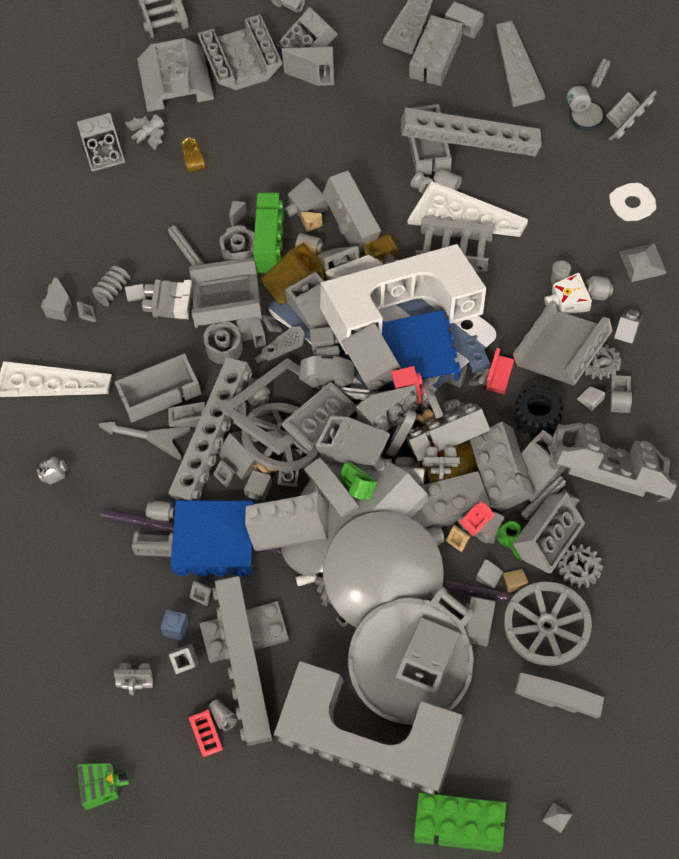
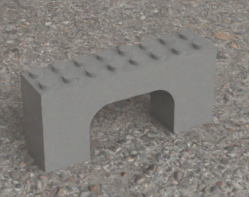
[274,661,463,795]

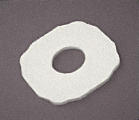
[609,183,656,221]

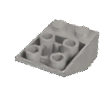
[276,7,338,50]
[282,47,334,86]
[77,113,125,172]
[285,272,330,329]
[356,385,418,432]
[316,416,390,465]
[517,430,567,502]
[396,618,460,693]

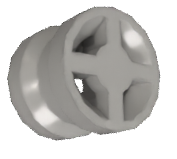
[411,172,432,194]

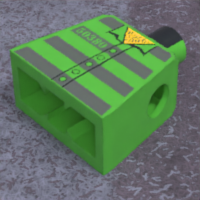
[77,763,129,810]

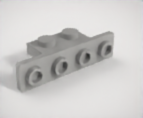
[606,90,657,141]

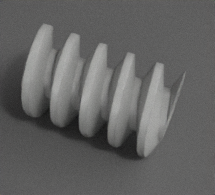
[92,266,130,306]

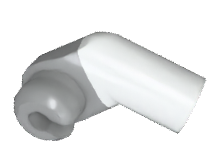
[295,572,320,586]

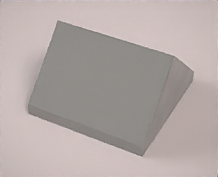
[217,431,271,480]

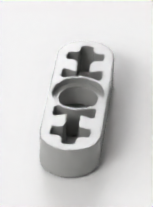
[385,409,417,457]

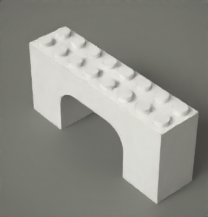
[320,244,486,355]

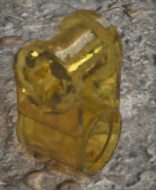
[182,138,205,173]
[363,235,399,261]

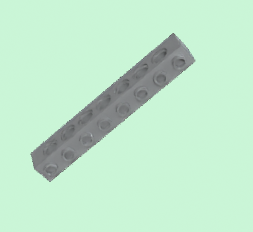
[401,108,542,156]
[168,357,252,501]

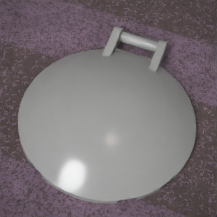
[323,511,450,628]
[348,586,475,725]

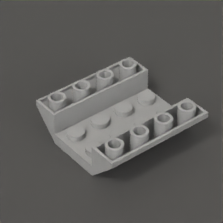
[197,14,282,90]
[137,38,214,112]

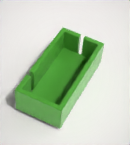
[253,193,284,273]
[414,793,506,852]

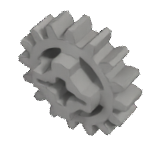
[585,345,621,380]
[558,544,603,589]

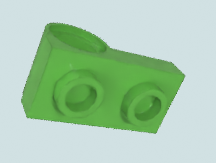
[338,462,377,500]
[497,521,527,563]

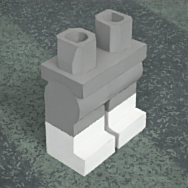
[142,279,193,320]

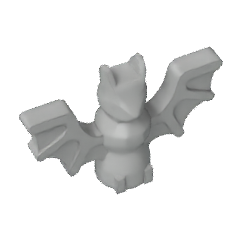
[125,114,164,150]

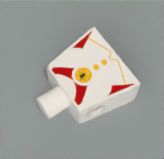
[544,273,592,314]

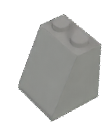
[341,322,402,393]

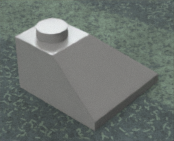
[619,243,666,282]
[317,246,359,281]

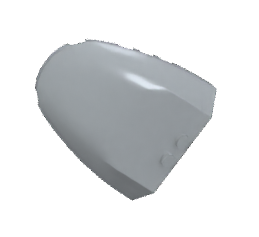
[281,456,429,576]

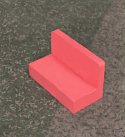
[486,348,515,394]

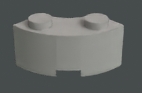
[299,355,354,387]

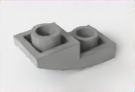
[278,449,303,487]

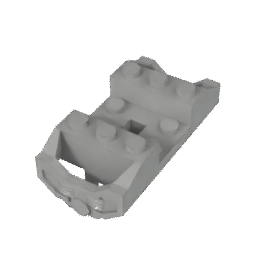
[549,423,677,502]

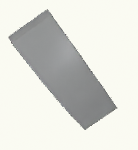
[304,457,359,519]

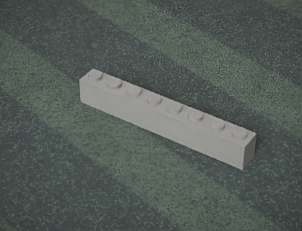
[212,576,272,746]

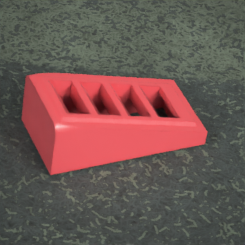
[189,710,223,757]

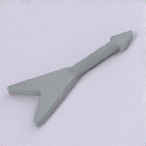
[99,422,191,460]

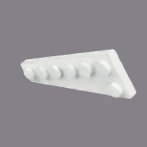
[0,361,113,397]

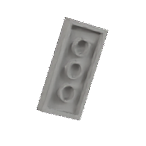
[281,382,357,452]
[199,601,289,663]

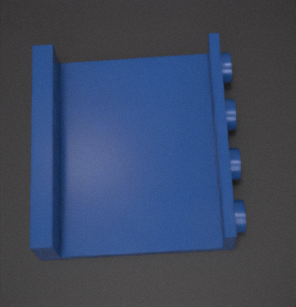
[382,310,461,390]
[170,501,255,577]

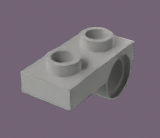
[610,375,632,413]

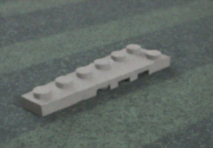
[383,0,434,55]
[496,20,545,107]

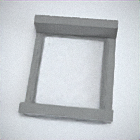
[189,257,262,328]

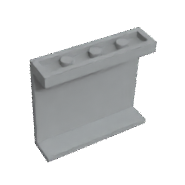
[513,301,613,385]

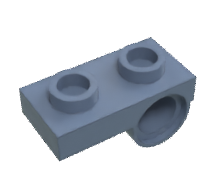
[459,335,490,373]

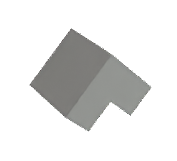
[236,316,266,348]

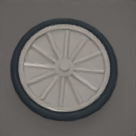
[569,101,606,130]

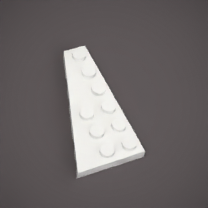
[408,181,528,237]

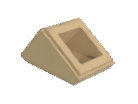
[301,212,323,232]
[503,569,528,593]

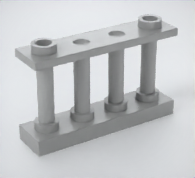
[138,0,189,38]
[416,217,494,271]

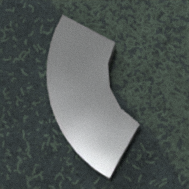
[422,379,443,419]

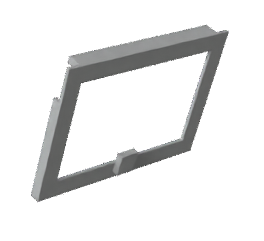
[219,358,322,455]

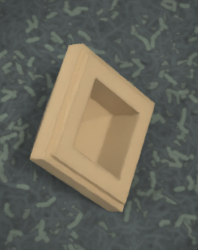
[446,525,470,552]

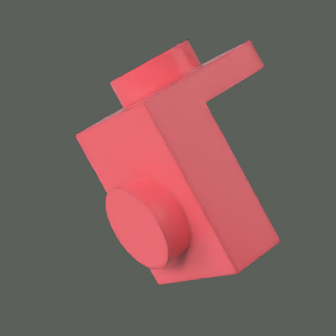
[459,501,495,536]

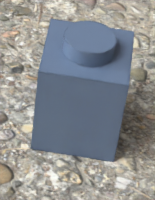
[160,609,189,641]

